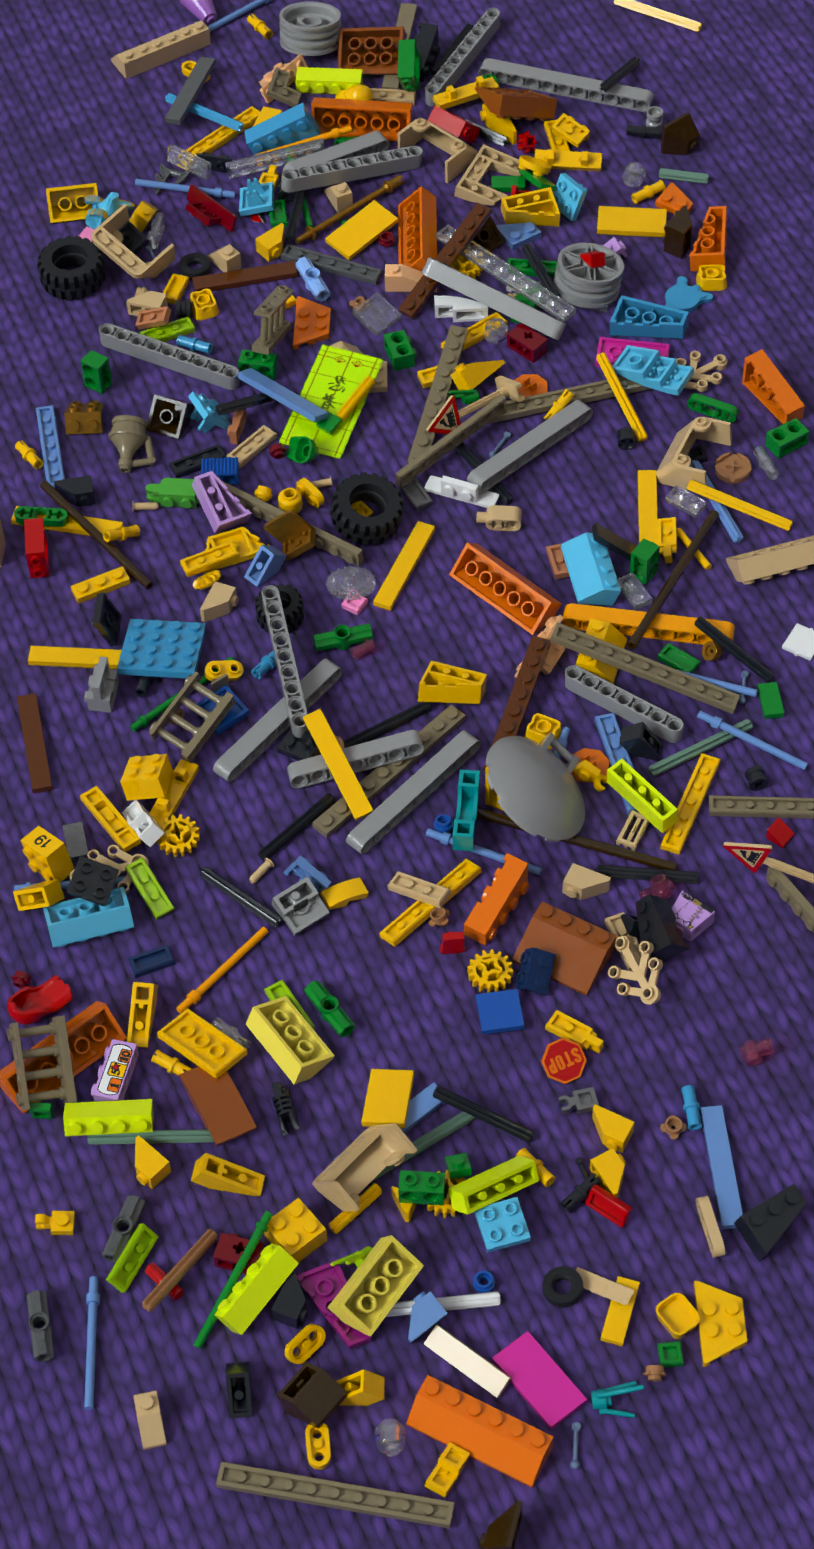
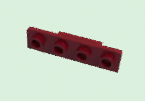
[185,184,237,232]

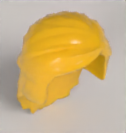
[335,84,373,101]

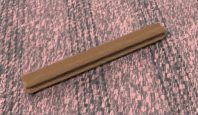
[142,1229,218,1312]

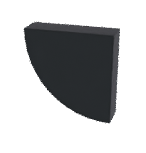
[689,444,708,463]

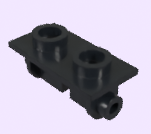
[196,152,232,173]

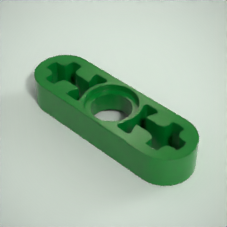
[687,393,739,423]
[14,506,69,527]

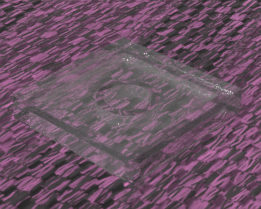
[352,292,402,336]

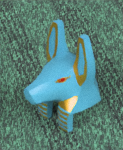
[85,192,135,229]

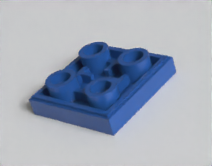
[475,989,524,1035]

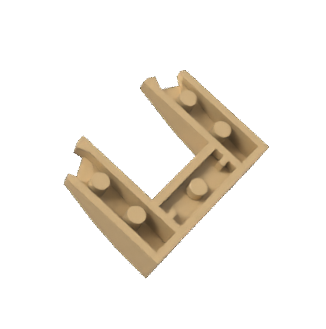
[454,144,521,206]

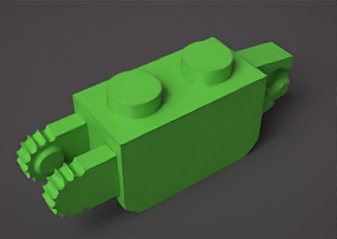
[145,478,200,508]

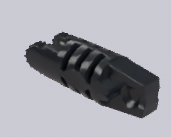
[272,1082,301,1136]

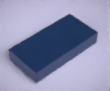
[128,944,175,978]

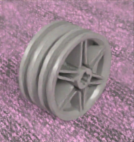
[279,2,341,56]
[553,243,624,308]

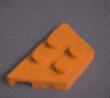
[293,296,331,350]

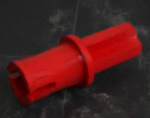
[145,1263,184,1301]

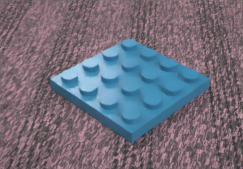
[117,619,206,679]

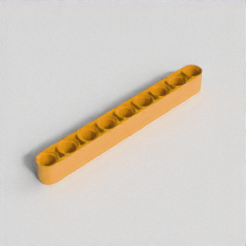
[562,603,735,645]

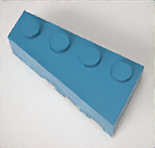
[245,103,320,155]
[610,295,689,339]

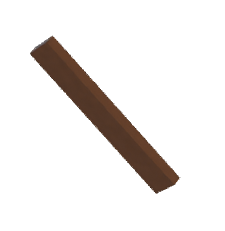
[192,261,298,291]
[17,693,53,793]

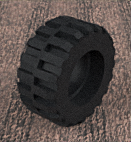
[37,236,106,301]
[330,472,404,546]

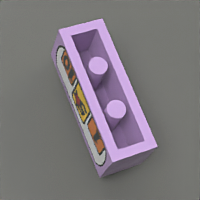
[91,1039,139,1102]

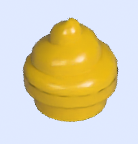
[254,485,273,502]

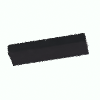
[169,444,226,478]
[592,523,636,561]

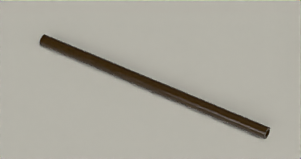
[627,510,719,649]
[477,808,677,870]

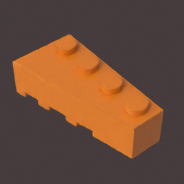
[689,206,728,271]
[742,349,805,424]
[464,853,529,946]

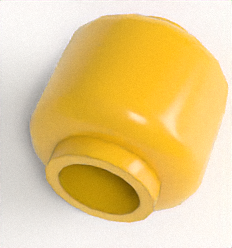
[278,488,303,513]

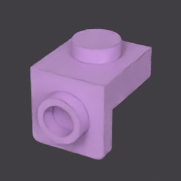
[603,237,628,258]

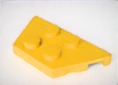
[203,527,270,573]
[694,1281,747,1367]

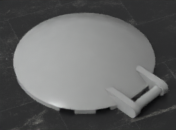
[485,732,585,842]

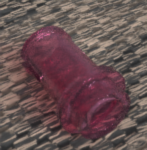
[350,639,376,660]

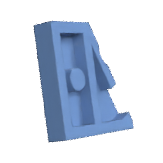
[496,222,541,250]
[283,855,331,893]

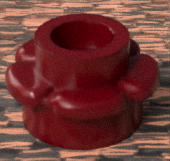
[378,231,395,247]
[269,443,287,459]
[11,971,32,989]

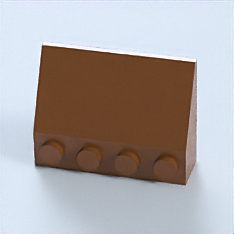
[338,26,407,75]
[475,86,557,121]
[512,901,617,996]

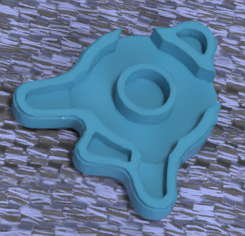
[665,276,713,313]

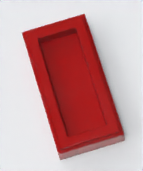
[585,1184,632,1228]

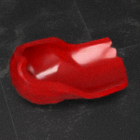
[7,975,73,1025]

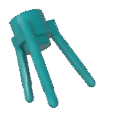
[591,1381,644,1418]

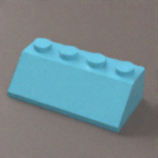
[560,533,621,606]
[43,887,134,947]

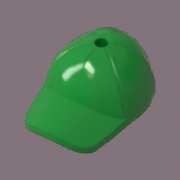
[286,436,319,464]

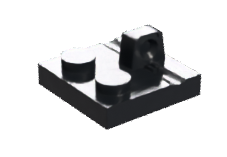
[118,221,150,255]
[92,592,122,647]
[276,724,320,761]

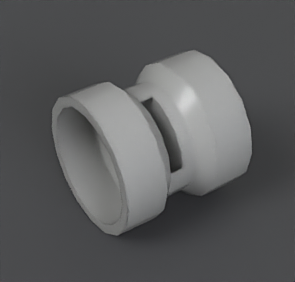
[646,106,663,128]

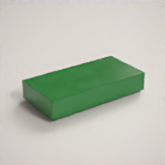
[491,176,525,192]
[269,200,288,229]
[657,643,700,673]
[757,682,784,719]

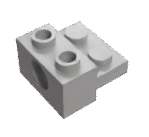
[84,657,120,713]
[271,876,330,936]

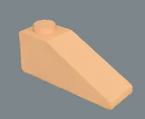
[385,264,437,292]

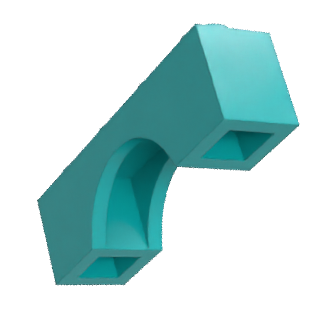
[452,769,480,851]

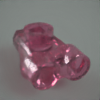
[639,874,675,899]
[740,1038,775,1066]

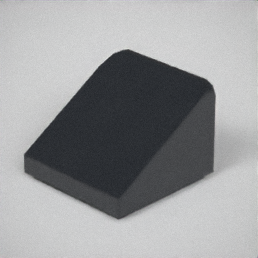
[621,914,640,938]

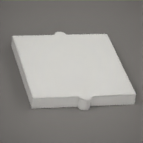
[782,623,814,661]

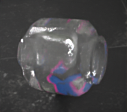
[622,162,646,188]
[484,318,508,345]
[375,1419,406,1457]

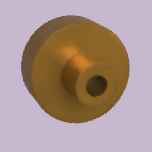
[702,641,722,661]

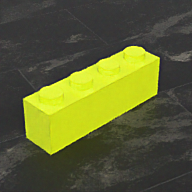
[295,67,363,94]
[607,759,678,834]
[63,1099,154,1136]
[448,1155,539,1215]
[214,1244,299,1335]

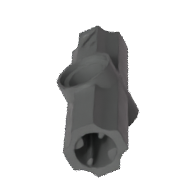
[102,1195,146,1264]
[26,1290,54,1362]

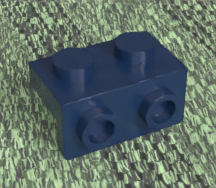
[516,947,556,996]

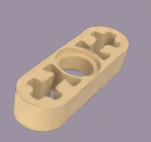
[696,1196,725,1258]

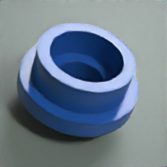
[433,814,454,833]
[472,1271,495,1293]

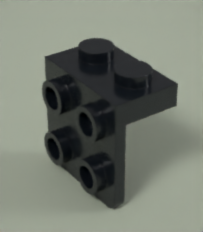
[67,856,119,906]

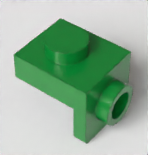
[445,1153,472,1179]

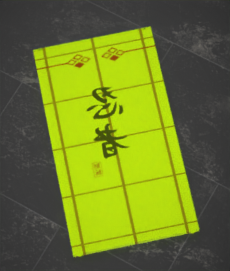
[279,344,383,459]

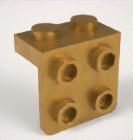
[64,400,104,434]
[264,510,316,561]

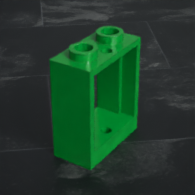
[398,39,421,92]

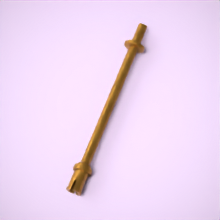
[295,174,405,244]

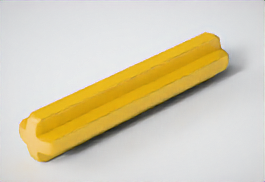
[337,376,375,420]
[329,1183,382,1234]

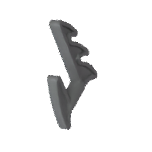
[153,164,191,196]

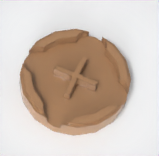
[714,452,752,484]

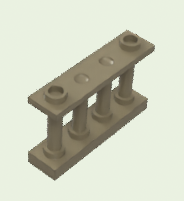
[252,285,294,355]
[149,671,236,763]
[7,1015,77,1110]

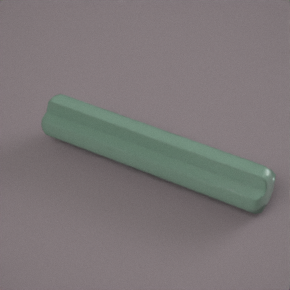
[659,168,709,184]

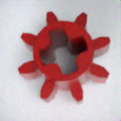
[516,131,538,154]

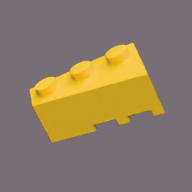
[418,661,487,704]

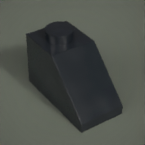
[54,475,95,507]
[620,722,663,761]
[271,1271,309,1329]
[226,1362,253,1418]

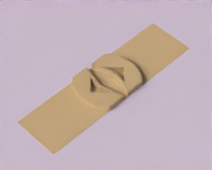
[576,1267,635,1306]

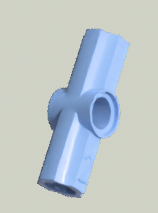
[295,257,330,302]

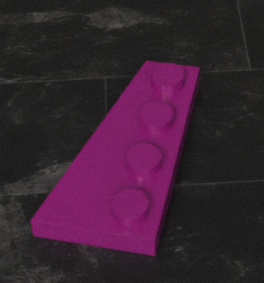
[296,1260,371,1349]

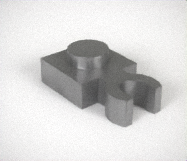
[558,1087,599,1114]

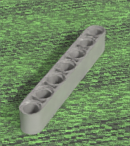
[283,130,390,171]
[565,665,684,743]
[287,730,424,788]

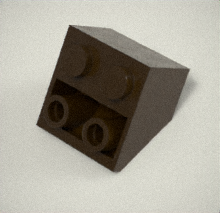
[663,205,692,259]
[277,1362,348,1429]

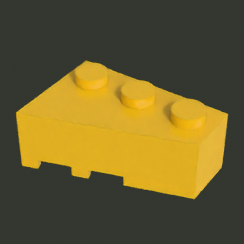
[501,187,561,227]

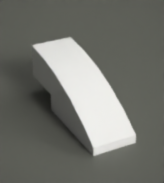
[434,296,488,322]
[122,800,164,847]

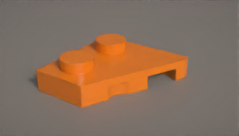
[655,182,693,214]

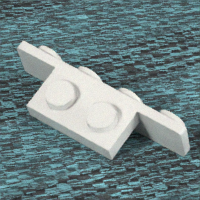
[424,475,499,508]

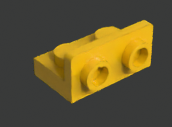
[551,113,590,148]

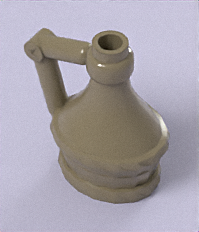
[108,415,156,473]

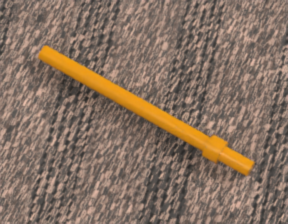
[255,125,352,161]
[176,927,269,1014]

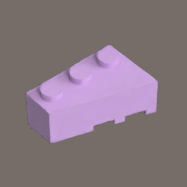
[192,471,252,534]

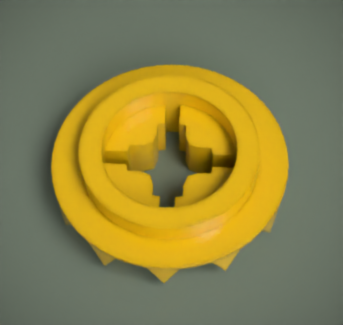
[193,570,221,590]

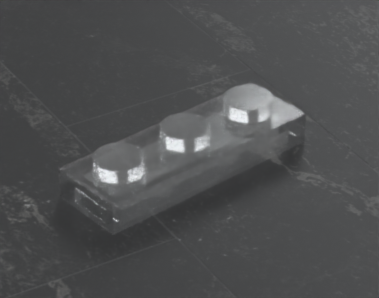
[167,144,211,180]

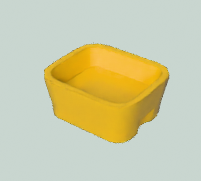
[696,264,727,291]
[190,289,219,321]
[524,713,562,749]
[656,1293,700,1340]

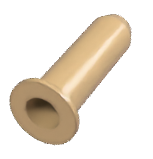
[311,476,333,488]
[132,501,159,512]
[249,858,274,884]

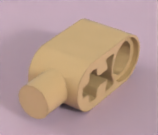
[476,505,522,531]

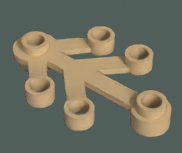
[676,351,727,392]
[70,845,149,894]
[608,936,663,1005]

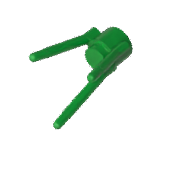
[447,389,479,405]

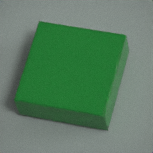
[316,411,342,435]
[29,1102,54,1119]
[657,1341,684,1368]

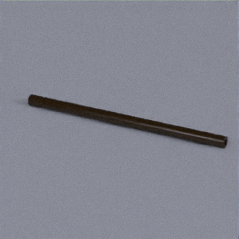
[40,481,153,590]

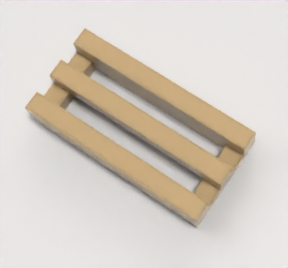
[616,810,650,851]

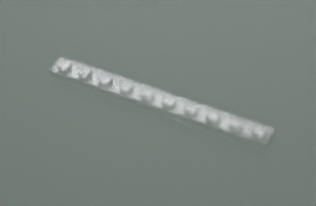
[436,225,576,322]

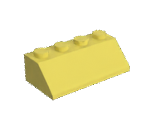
[246,996,335,1084]
[327,1235,424,1336]

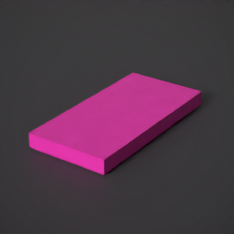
[595,337,670,367]
[492,1331,587,1430]

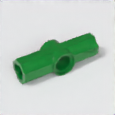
[313,623,373,652]
[304,980,356,1038]

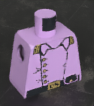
[672,891,715,941]

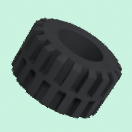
[255,583,304,633]

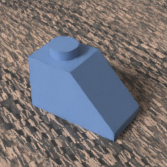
[244,545,287,587]
[408,1291,447,1343]

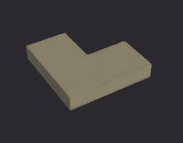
[266,67,302,107]

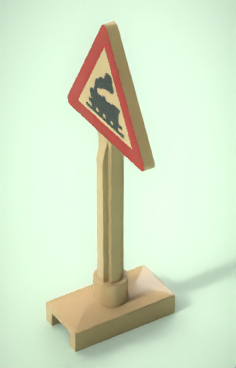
[426,375,525,434]
[723,842,814,884]

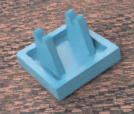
[553,173,587,221]
[239,178,274,216]
[188,391,231,433]
[474,1197,531,1253]

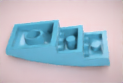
[612,345,694,396]

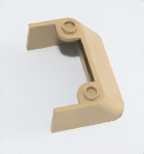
[397,118,478,183]
[92,204,175,279]
[656,417,732,490]
[312,1123,418,1212]

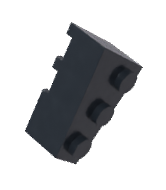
[414,22,441,82]
[635,894,690,963]
[734,1184,807,1261]

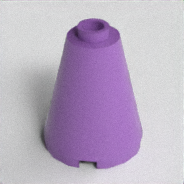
[179,0,218,25]

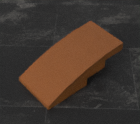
[179,1066,257,1147]

